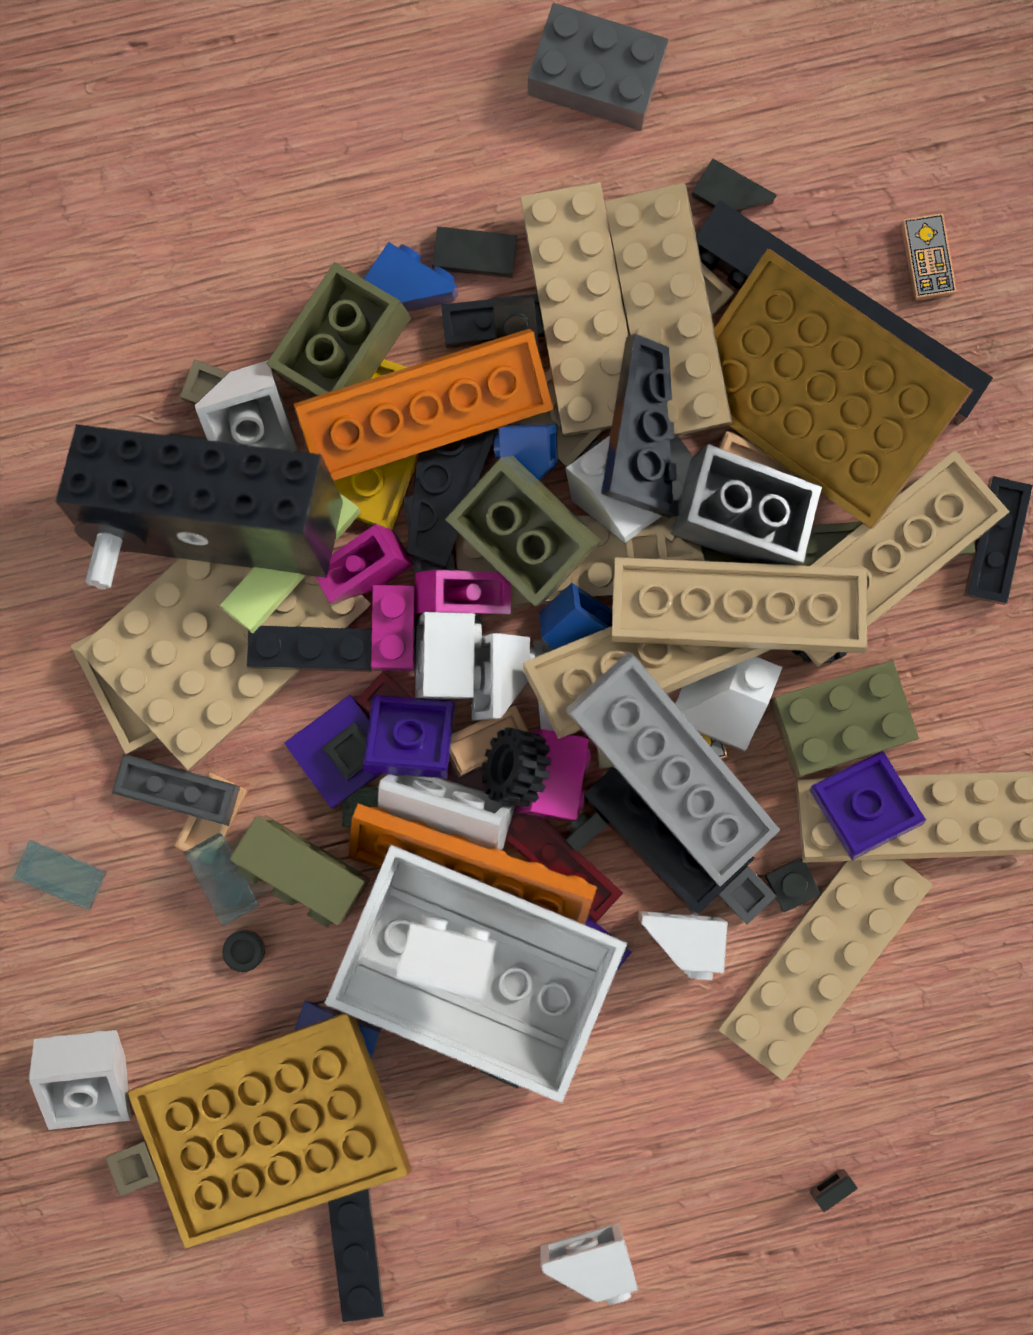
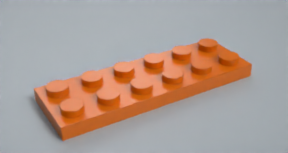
[293,329,554,481]
[348,804,597,925]

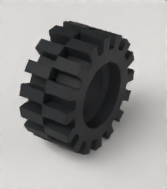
[481,727,551,807]

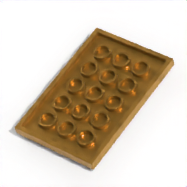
[714,249,973,529]
[127,1013,412,1249]

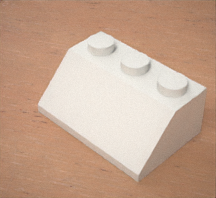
[378,774,515,850]

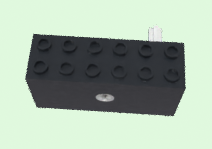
[55,424,343,590]

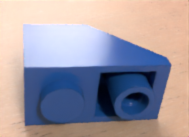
[364,242,458,312]
[494,424,558,482]

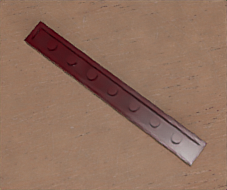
[356,671,623,923]

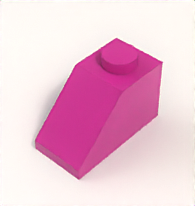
[315,524,414,604]
[415,570,511,614]

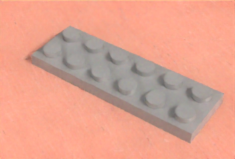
[565,652,780,886]

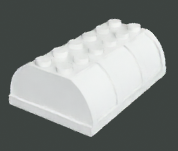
[325,845,627,1103]

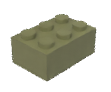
[266,262,411,398]
[445,455,601,607]
[769,660,919,777]
[230,815,371,927]

